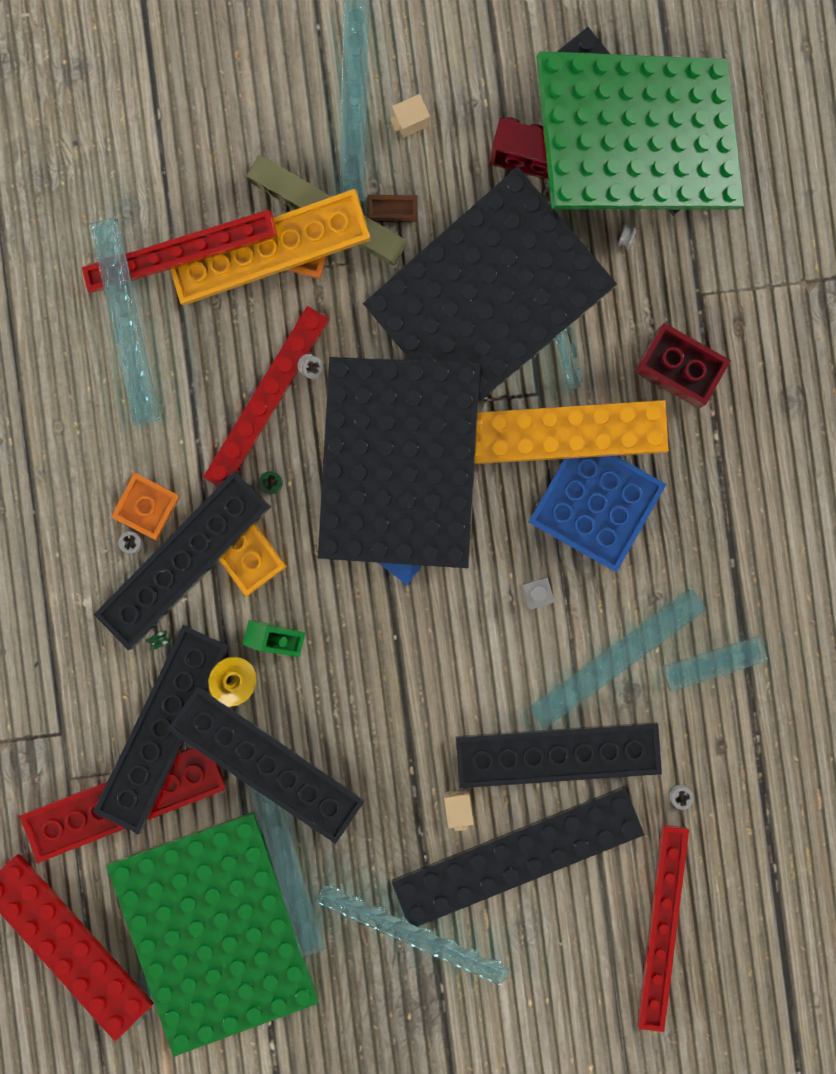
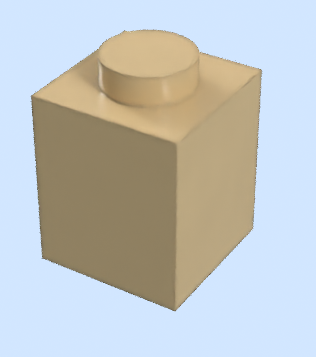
[390,94,430,138]
[444,789,474,831]

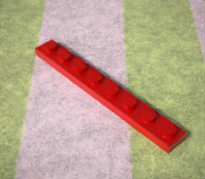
[82,210,278,293]
[203,306,330,487]
[637,824,689,1032]

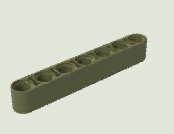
[245,155,407,266]

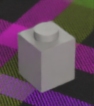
[521,577,555,610]

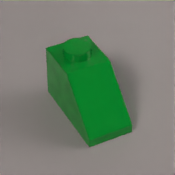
[243,620,306,657]

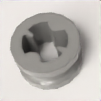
[617,224,637,250]
[297,354,323,379]
[118,531,144,554]
[669,785,694,810]

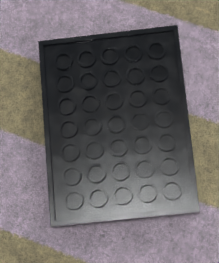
[363,166,617,403]
[318,357,481,569]

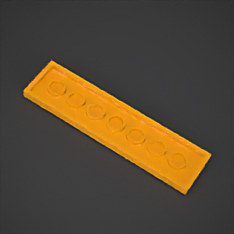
[170,189,371,306]
[475,400,669,464]

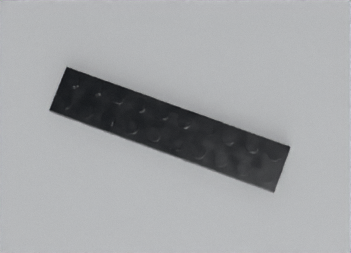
[391,786,645,930]

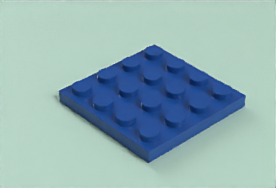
[528,456,667,572]

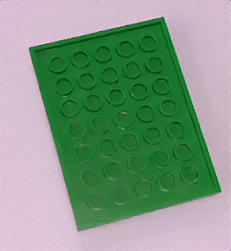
[536,51,744,210]
[106,812,319,1057]

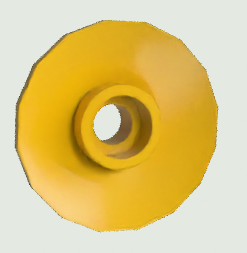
[208,657,256,707]

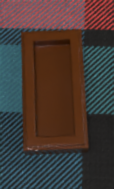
[367,195,418,222]

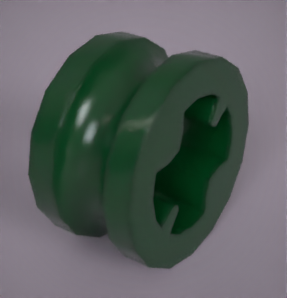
[259,471,283,494]
[145,630,171,651]

